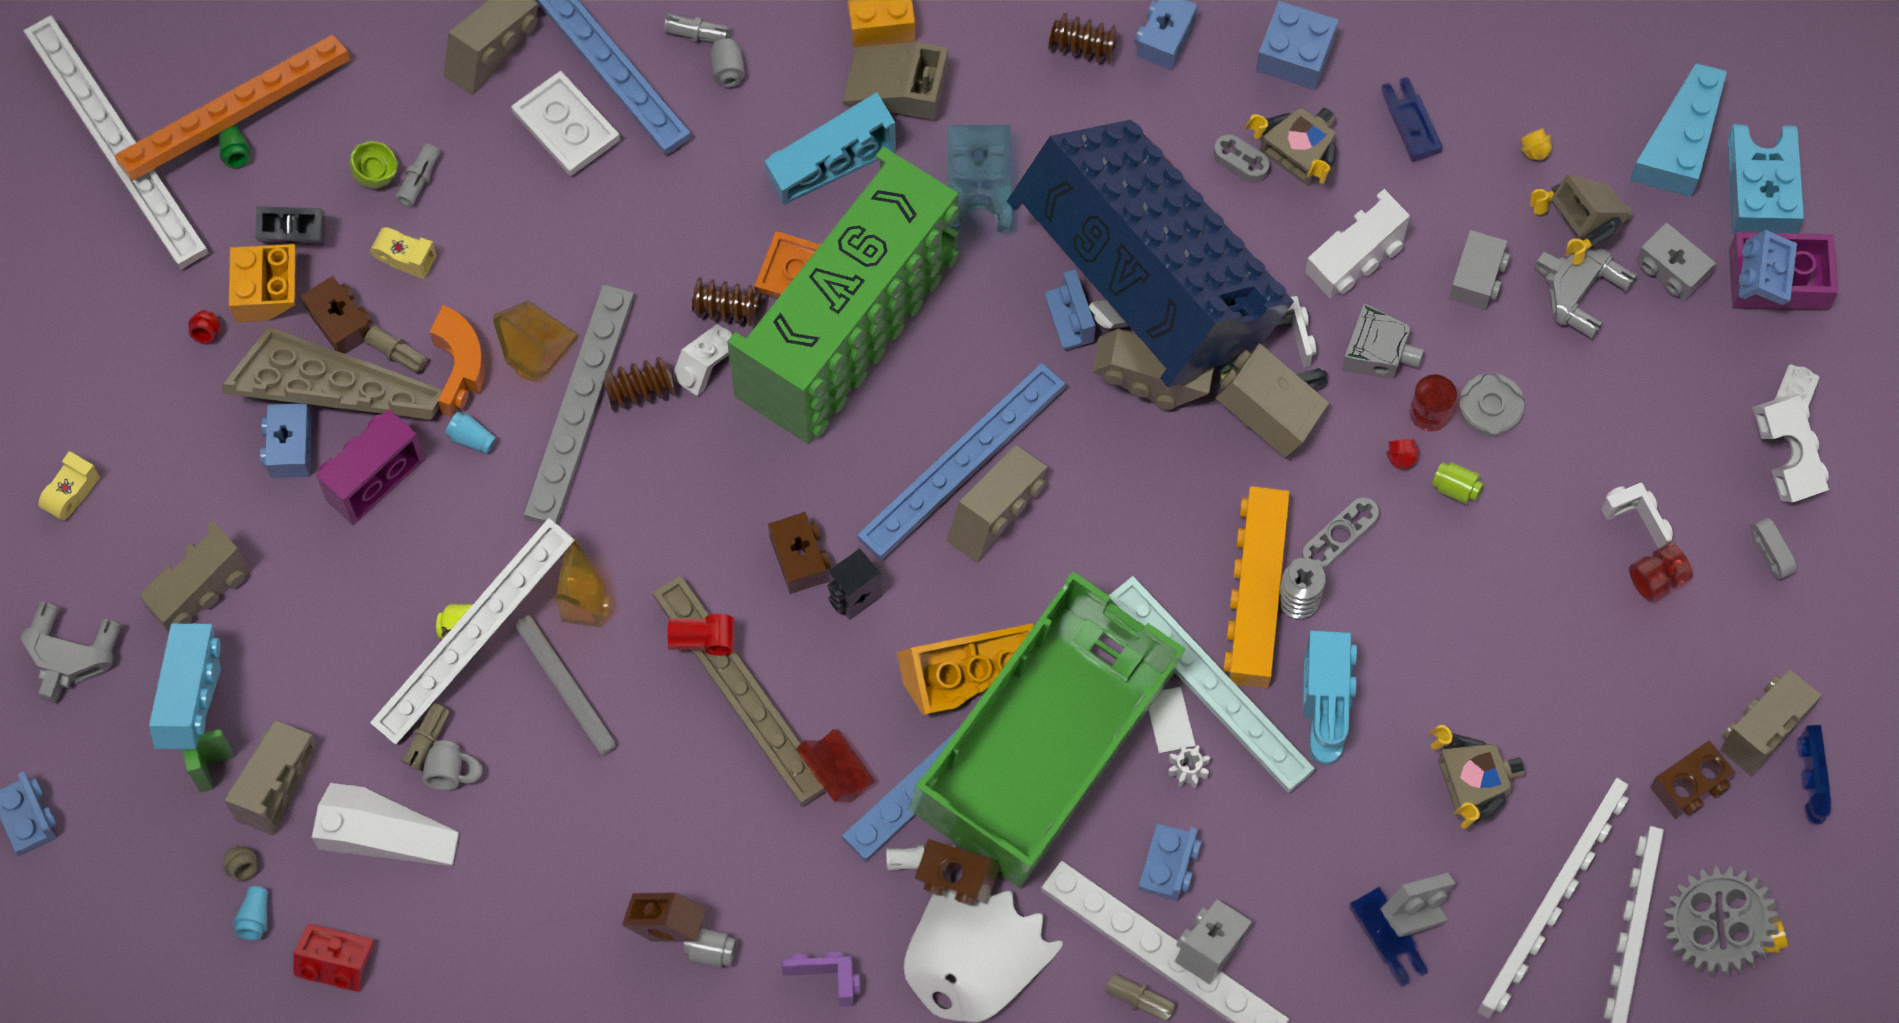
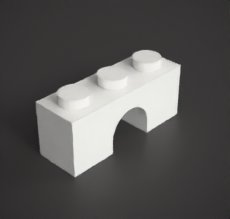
[1752,395,1829,502]

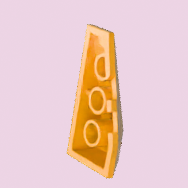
[896,623,1033,715]

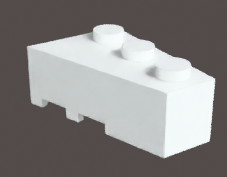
[1305,189,1410,299]

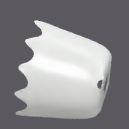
[904,891,1063,1022]

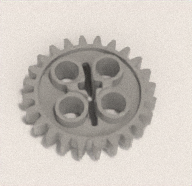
[1664,866,1780,978]

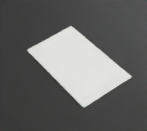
[1148,687,1195,753]

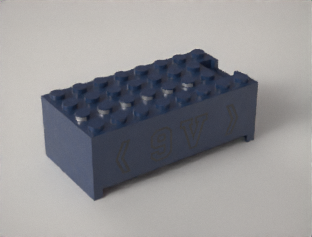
[1006,120,1294,387]

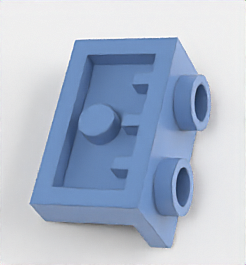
[1739,230,1797,305]
[1045,269,1095,350]
[0,771,57,856]
[1138,823,1202,902]

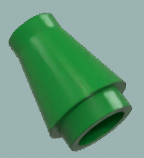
[219,123,251,168]

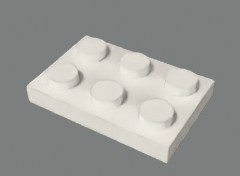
[511,71,620,177]

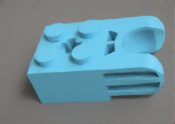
[1728,124,1804,235]
[1303,631,1357,765]

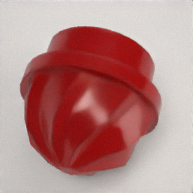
[188,310,221,344]
[1386,439,1419,470]

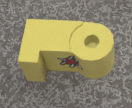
[370,227,437,279]
[38,451,100,521]

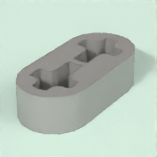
[1214,135,1269,184]
[1750,518,1796,580]

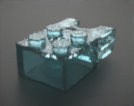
[947,125,1012,233]

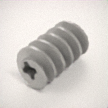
[1278,558,1325,619]

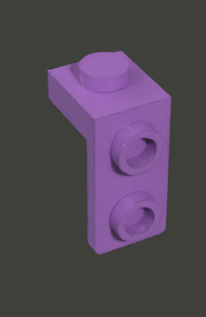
[782,952,860,1007]

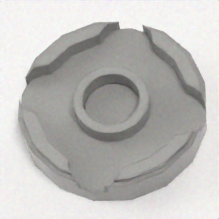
[1458,374,1524,437]

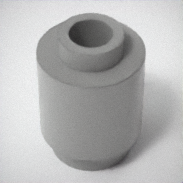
[710,38,745,88]
[683,929,736,968]

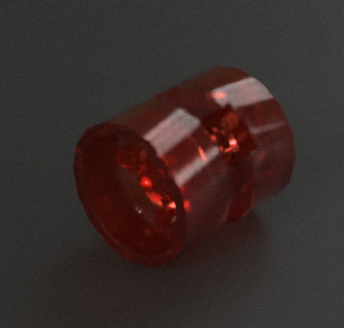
[1409,374,1457,432]
[1629,542,1693,602]

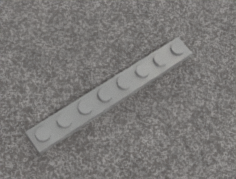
[524,285,635,524]

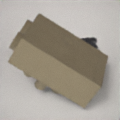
[1216,343,1329,458]

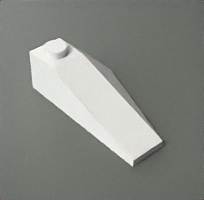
[312,783,459,867]

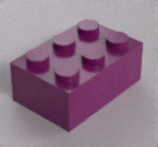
[1729,232,1838,310]
[316,409,425,525]

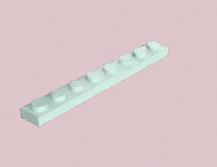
[1109,576,1315,794]

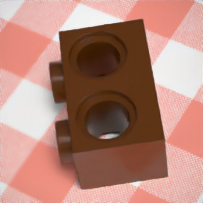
[1650,740,1735,819]

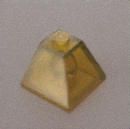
[492,300,579,381]
[556,537,612,627]

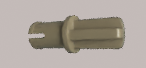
[365,325,427,373]
[401,703,449,771]
[1105,973,1175,1021]

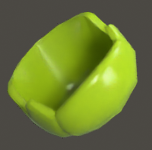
[349,141,398,189]

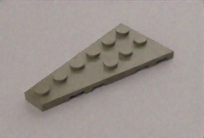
[223,326,443,420]

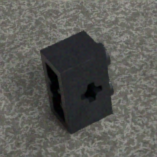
[255,206,325,245]
[827,548,882,620]

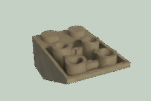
[843,42,948,120]

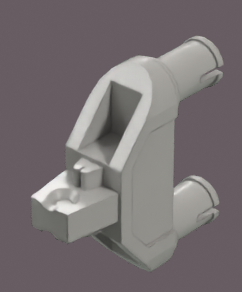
[1534,249,1637,340]
[20,602,122,704]

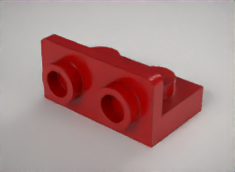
[293,923,374,992]

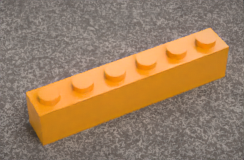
[1223,486,1290,688]

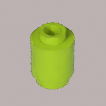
[1432,462,1484,505]

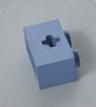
[1134,0,1198,70]
[260,404,312,478]

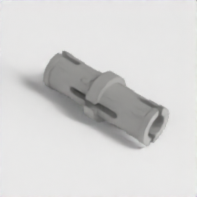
[664,13,730,43]
[395,143,441,207]

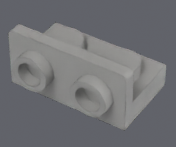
[1380,873,1456,937]

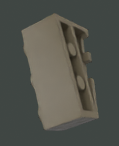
[444,0,538,95]
[1092,329,1214,410]
[946,445,1047,563]
[139,520,249,633]
[1720,669,1822,777]
[224,720,317,836]

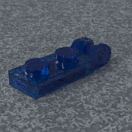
[1381,77,1443,162]
[1797,725,1832,826]
[1349,887,1428,987]

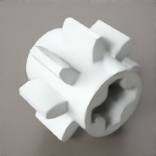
[1168,744,1210,788]

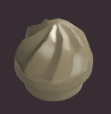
[223,845,257,881]

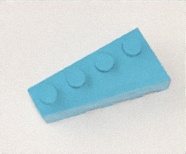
[1630,63,1727,197]
[765,92,896,205]
[149,624,221,749]

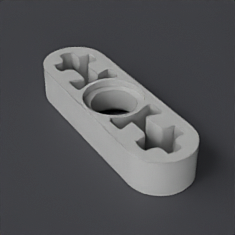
[1301,497,1379,571]

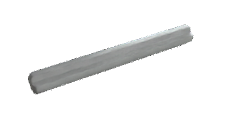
[515,615,616,755]

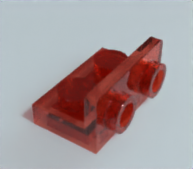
[796,729,875,802]

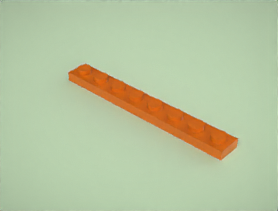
[114,35,351,181]

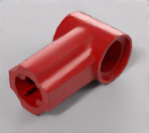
[667,614,735,656]

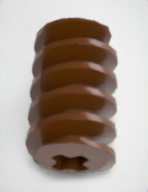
[1048,13,1117,65]
[692,277,762,327]
[604,357,676,410]

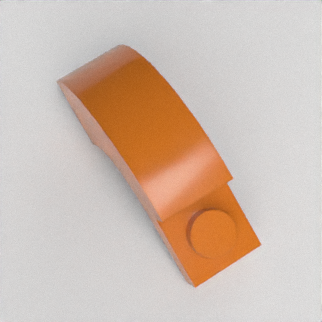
[429,305,485,418]

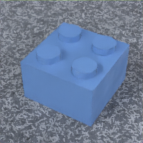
[1256,1,1338,90]

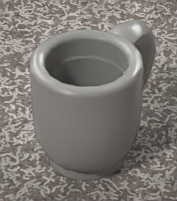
[422,740,483,791]

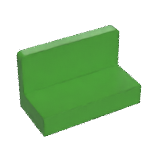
[182,730,234,793]

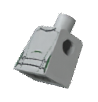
[1342,304,1424,379]

